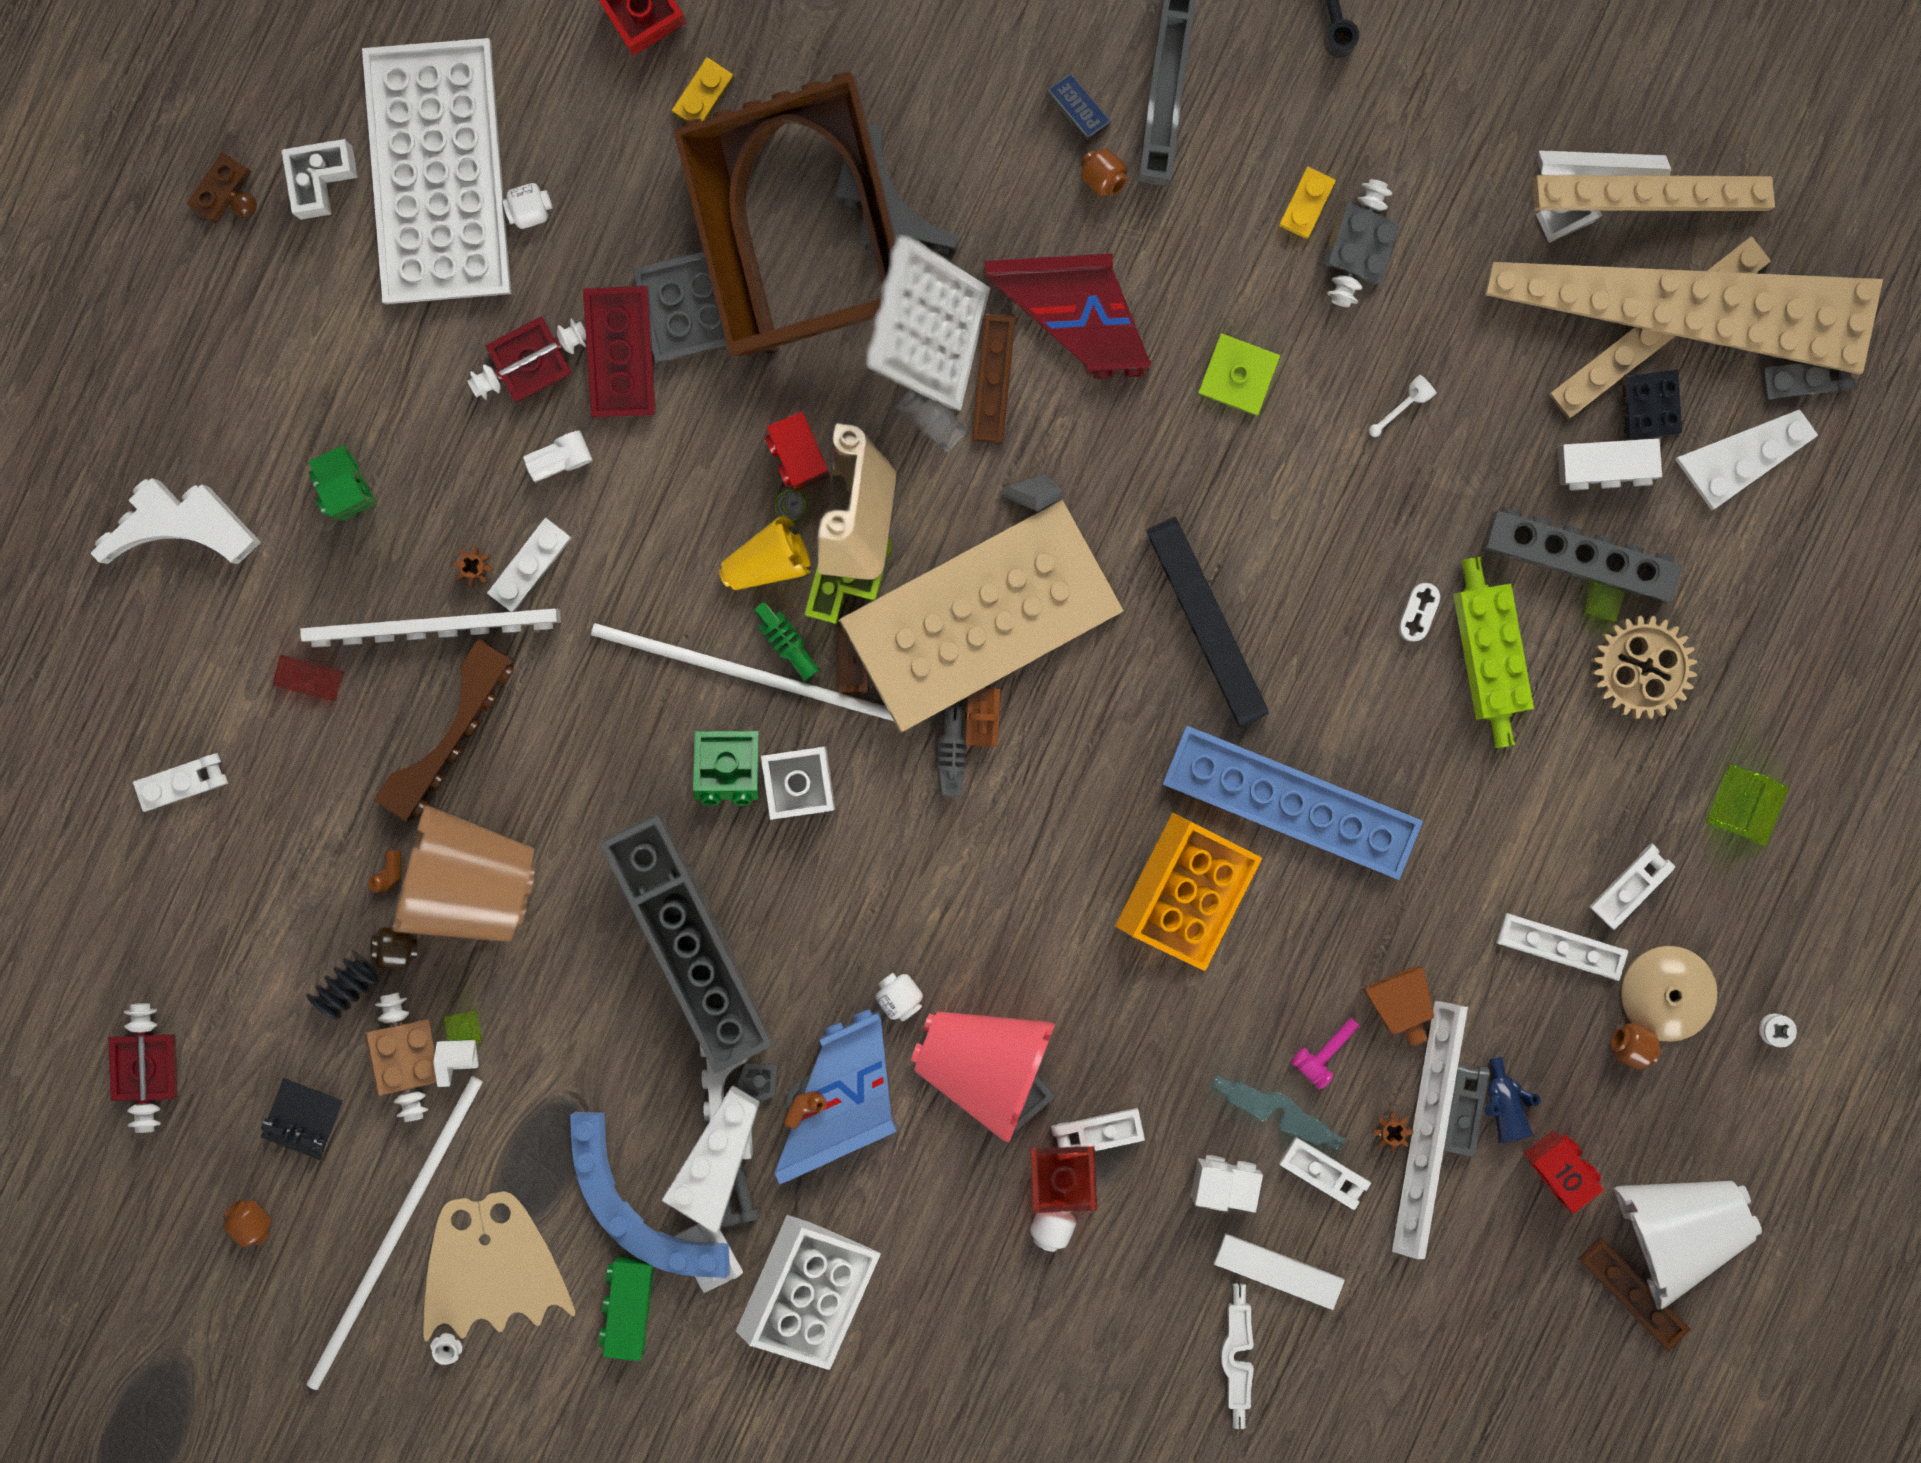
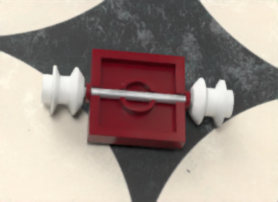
[467,316,587,403]
[108,1003,178,1133]

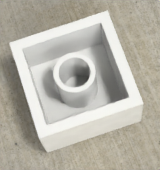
[761,747,835,820]

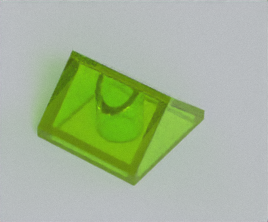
[1706,764,1790,847]

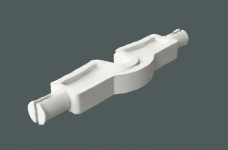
[1220,1283,1254,1429]

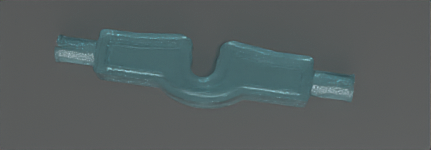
[1211,1075,1345,1150]

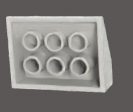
[736,1215,881,1370]

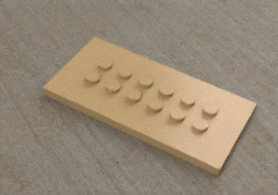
[839,500,1124,733]

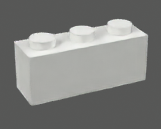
[1558,439,1662,491]

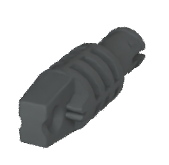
[937,707,966,796]

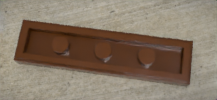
[971,313,1016,444]
[1577,1237,1691,1352]

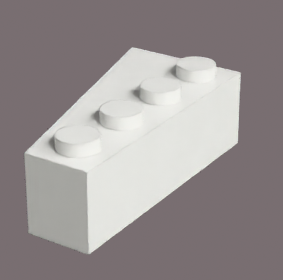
[662,1086,760,1234]

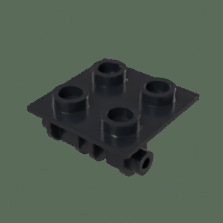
[1620,369,1682,440]
[261,1078,343,1160]

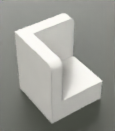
[433,1040,479,1087]

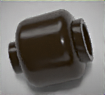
[370,927,418,969]

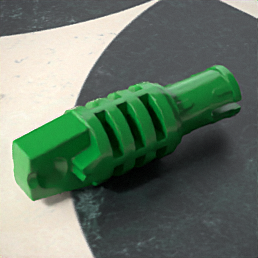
[754,602,820,682]

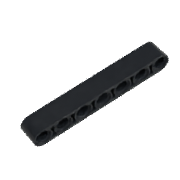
[1146,516,1269,728]

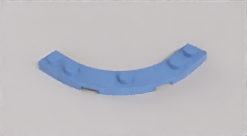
[570,1112,730,1278]

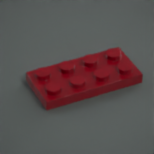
[583,286,656,417]

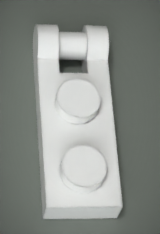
[133,753,228,812]
[1589,844,1675,930]
[1051,1108,1145,1158]
[1279,1136,1371,1210]

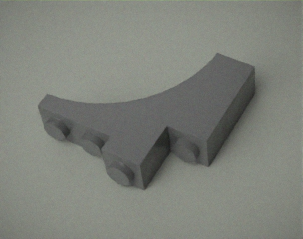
[836,124,958,256]

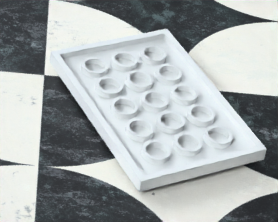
[867,236,990,411]

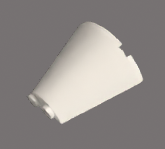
[1613,1181,1762,1310]

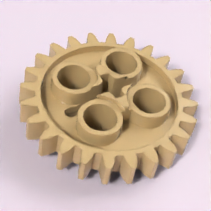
[1591,616,1697,719]

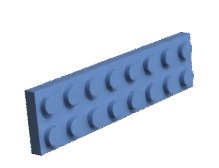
[1162,725,1423,880]

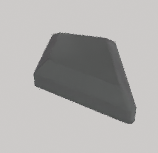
[1001,474,1064,511]
[736,1062,777,1101]

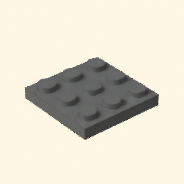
[632,251,727,364]

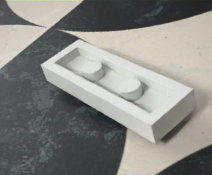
[487,518,572,612]

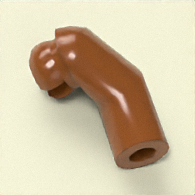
[368,851,401,894]
[783,1091,827,1129]

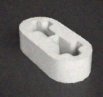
[1398,583,1440,642]

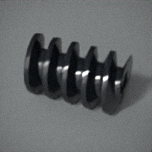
[306,950,378,1020]

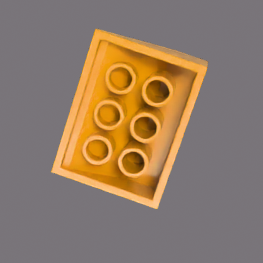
[1115,812,1262,971]

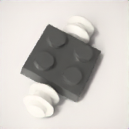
[1323,179,1400,307]

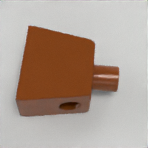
[1362,965,1434,1046]

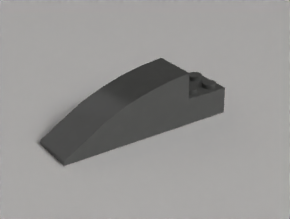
[600,811,773,1074]

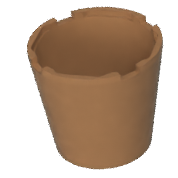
[392,805,536,942]

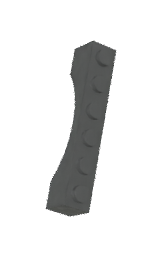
[1137,0,1196,186]

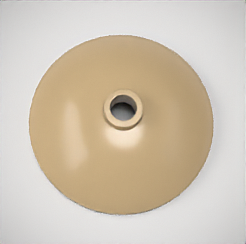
[1621,946,1717,1041]

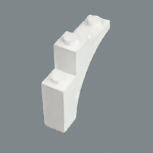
[91,478,261,564]

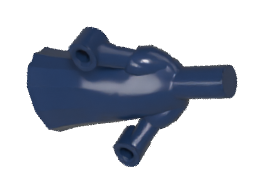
[1485,1057,1541,1143]

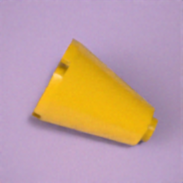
[719,515,811,590]

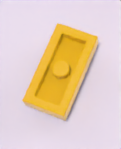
[672,57,734,121]
[1279,166,1336,239]

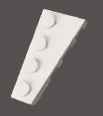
[1675,409,1818,510]

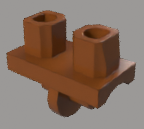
[966,688,1000,747]

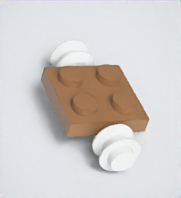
[364,993,437,1122]

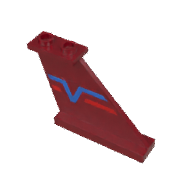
[984,253,1151,379]

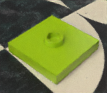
[1198,333,1281,416]

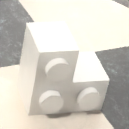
[282,139,358,220]
[1190,1155,1263,1213]

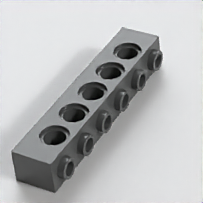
[1482,507,1682,603]

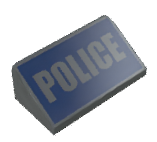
[1046,73,1111,143]

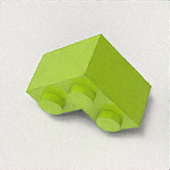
[804,566,884,624]

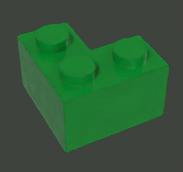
[308,445,377,521]

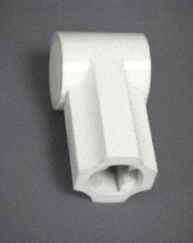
[523,430,592,482]

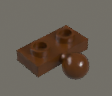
[187,152,257,224]

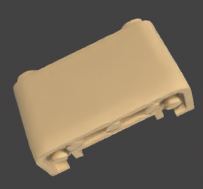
[818,424,896,579]

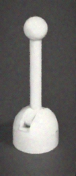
[1369,374,1437,437]

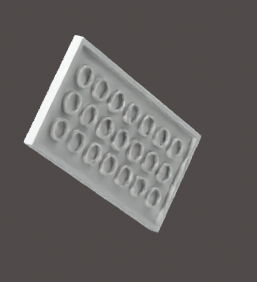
[362,38,511,304]

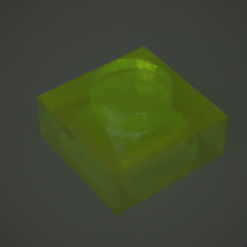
[1583,582,1625,623]
[444,1010,483,1043]

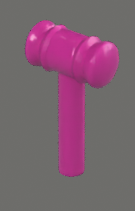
[1291,1018,1360,1089]

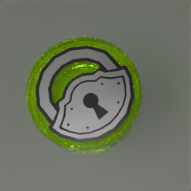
[774,489,806,522]

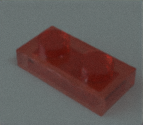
[272,655,344,702]

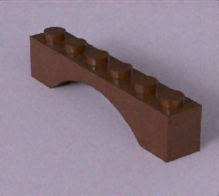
[374,639,515,821]

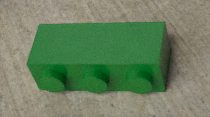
[598,1256,654,1361]

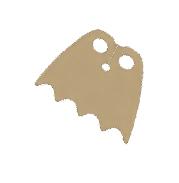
[423,1192,575,1341]

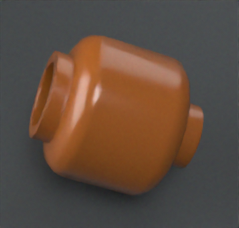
[1081,148,1128,197]
[1611,1023,1661,1070]
[223,1199,271,1247]

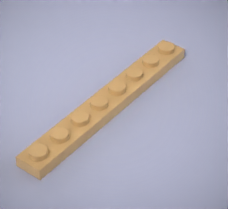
[1532,175,1775,211]
[1548,236,1771,419]

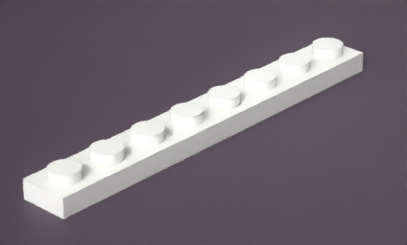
[300,609,561,648]
[1392,1001,1468,1259]

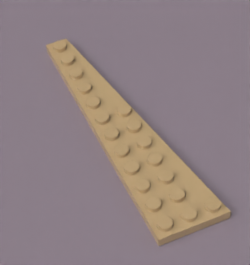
[1485,262,1883,375]

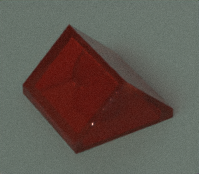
[1030,1146,1098,1213]

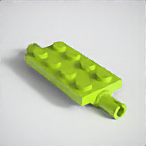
[1453,557,1534,748]

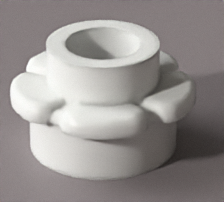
[431,1333,462,1365]

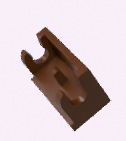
[836,628,869,692]

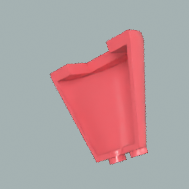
[910,1011,1055,1143]

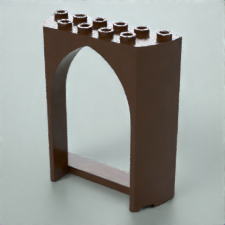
[673,72,897,356]

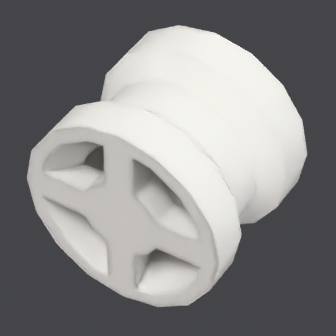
[1758,1013,1797,1047]

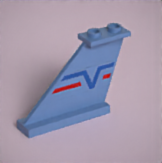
[775,1009,897,1185]

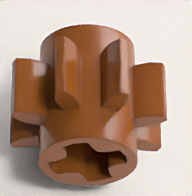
[452,547,494,587]
[1372,1111,1413,1152]

